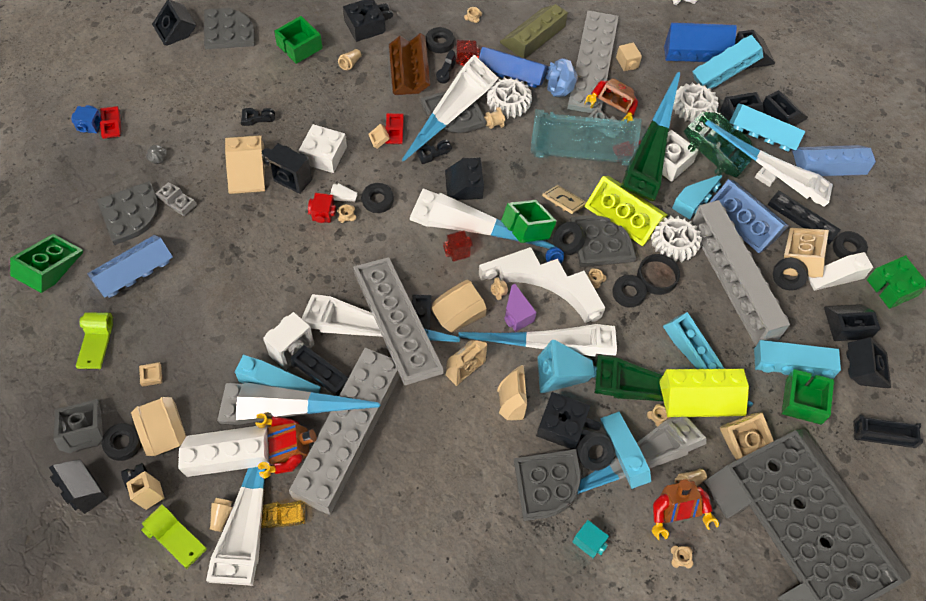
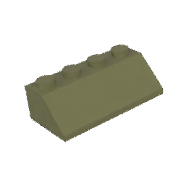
[500,4,568,58]

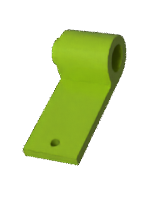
[76,312,113,369]
[141,504,207,569]

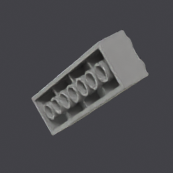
[692,200,790,346]
[289,348,400,515]

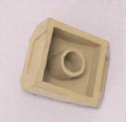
[431,280,487,333]
[446,340,487,386]
[497,365,527,420]
[131,397,186,456]
[720,413,774,463]

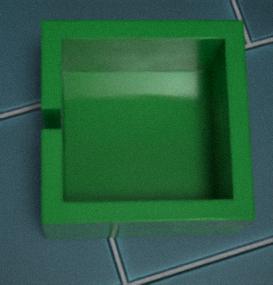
[274,16,323,64]
[501,200,557,243]
[867,255,926,309]
[781,369,834,425]

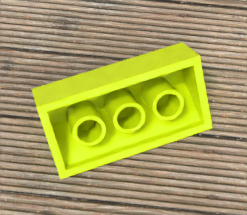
[584,176,668,246]
[659,369,749,417]

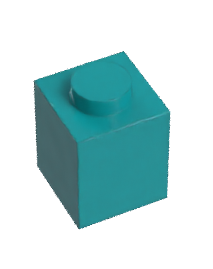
[572,520,609,558]

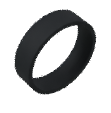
[637,254,680,295]

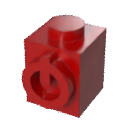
[308,193,336,223]

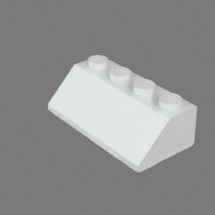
[178,425,270,477]

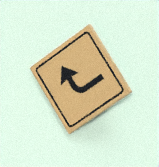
[542,185,587,214]

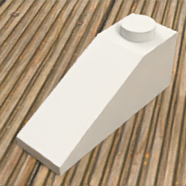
[808,252,873,291]

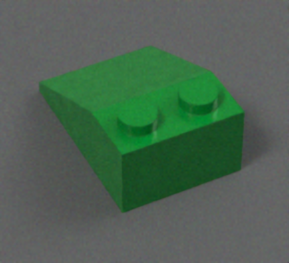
[10,234,83,293]

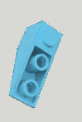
[672,175,722,219]

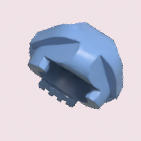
[546,59,577,97]

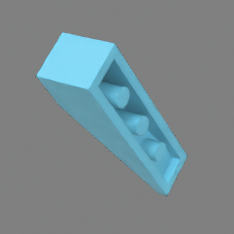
[663,312,725,369]
[235,355,321,393]
[600,412,651,489]

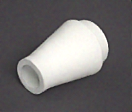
[330,183,358,203]

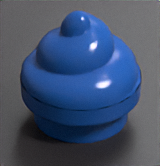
[545,247,564,264]

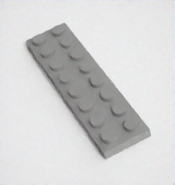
[567,11,619,113]
[353,257,443,386]

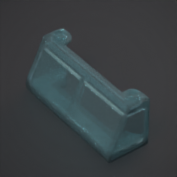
[530,109,642,166]

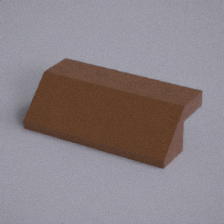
[389,33,430,95]

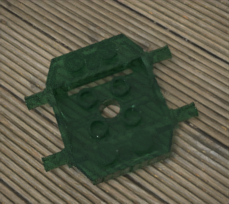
[683,111,752,178]

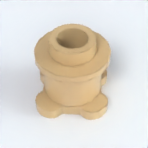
[484,107,505,129]

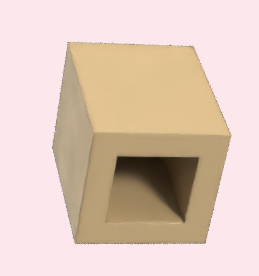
[616,42,642,71]
[126,471,164,510]

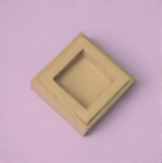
[368,124,390,149]
[139,362,162,387]

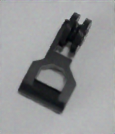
[436,50,456,84]
[241,108,275,126]
[416,140,452,164]

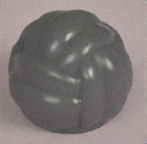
[146,145,167,164]

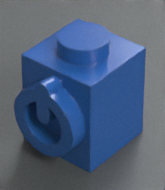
[71,105,101,134]

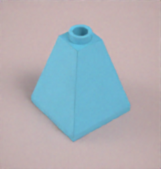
[537,340,596,393]

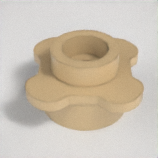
[464,7,482,23]
[337,204,356,223]
[587,268,606,289]
[491,278,508,300]
[647,404,672,427]
[671,546,693,569]

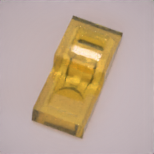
[261,501,305,528]

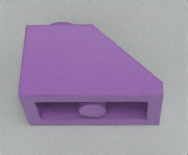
[504,284,536,332]

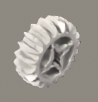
[487,77,532,119]
[673,82,719,124]
[651,216,702,262]

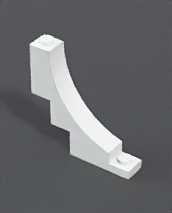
[479,247,605,323]

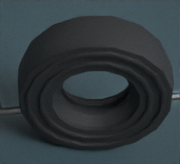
[426,27,454,54]
[361,183,394,213]
[553,222,586,255]
[832,231,868,259]
[772,257,808,291]
[612,275,647,308]
[101,423,141,461]
[577,433,615,471]

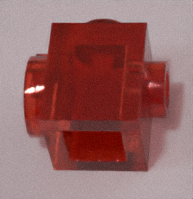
[456,40,480,66]
[443,230,473,262]

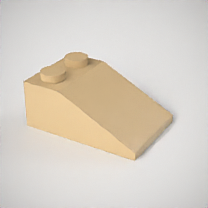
[225,136,265,194]
[783,228,829,278]

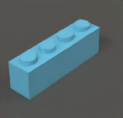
[692,35,763,89]
[729,104,805,152]
[754,340,841,379]

